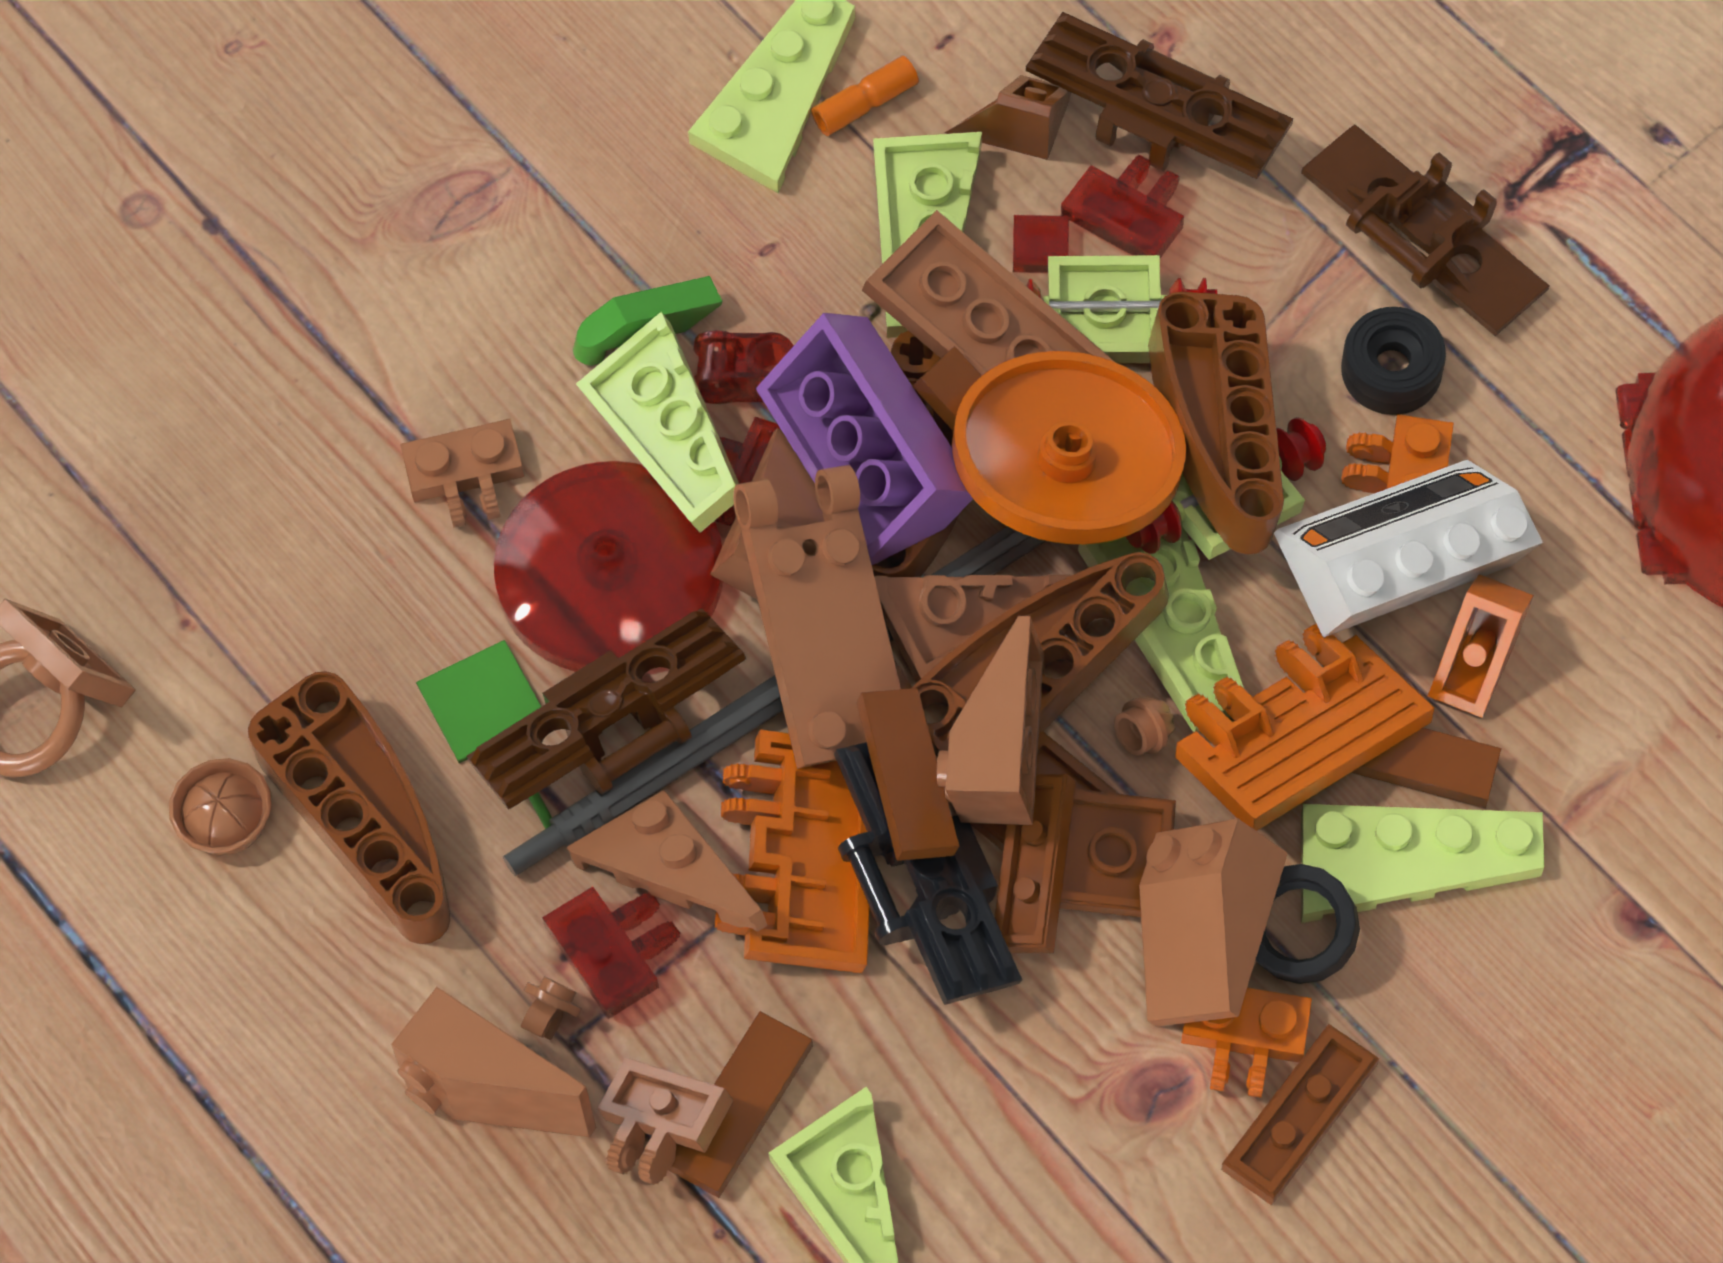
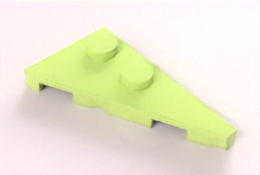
[769,1087,898,1263]

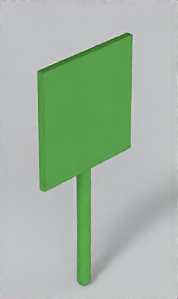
[416,640,552,829]

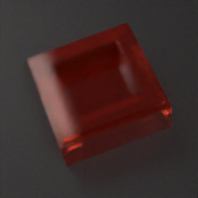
[1013,215,1069,273]

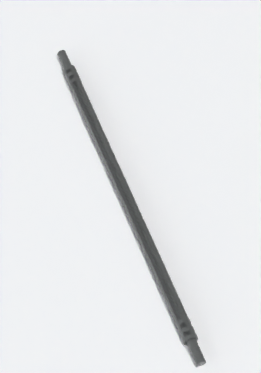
[503,526,1046,876]

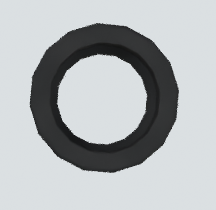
[1256,864,1360,984]

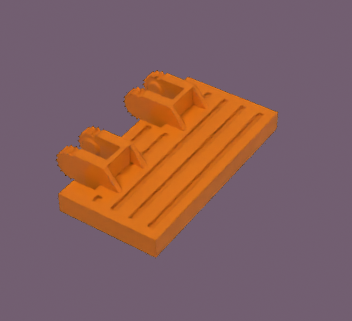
[1175,623,1434,831]
[715,729,869,973]

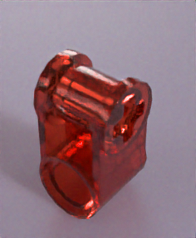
[693,330,794,404]

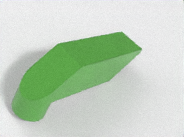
[573,276,723,365]

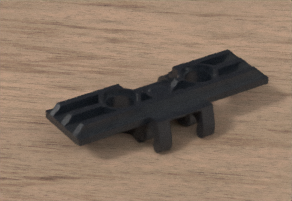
[834,742,1022,1005]

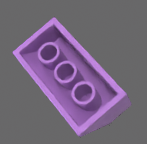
[756,313,973,565]

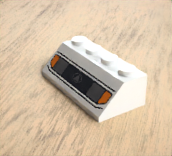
[1274,460,1543,638]

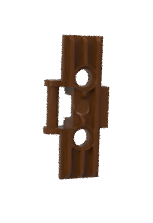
[1026,12,1293,179]
[1301,124,1550,336]
[466,608,746,810]

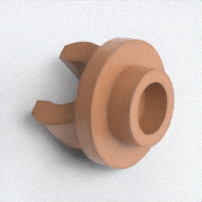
[521,976,582,1040]

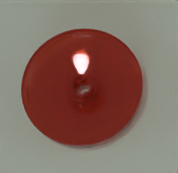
[494,461,723,672]

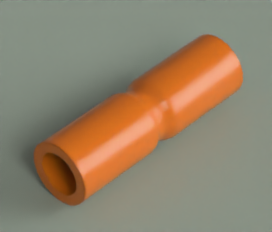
[811,55,919,136]

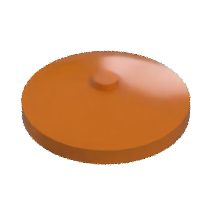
[952,351,1186,545]

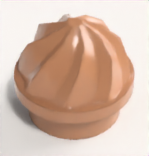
[1114,697,1176,756]

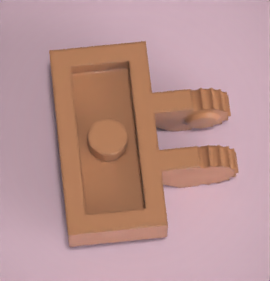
[400,419,524,528]
[597,1057,734,1185]

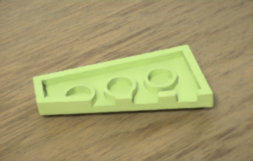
[688,0,855,194]
[873,132,982,338]
[576,311,739,533]
[1078,527,1244,732]
[1301,804,1544,923]

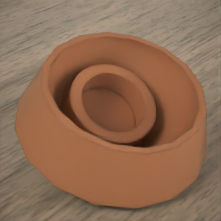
[169,758,271,856]

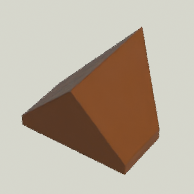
[945,75,1071,160]

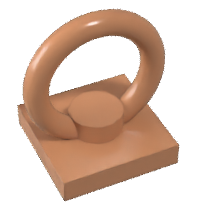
[0,599,136,777]

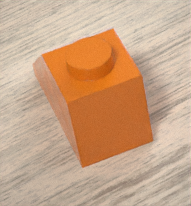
[1428,574,1534,718]

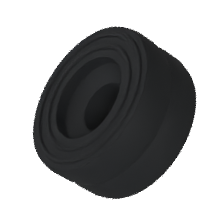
[1341,307,1446,415]

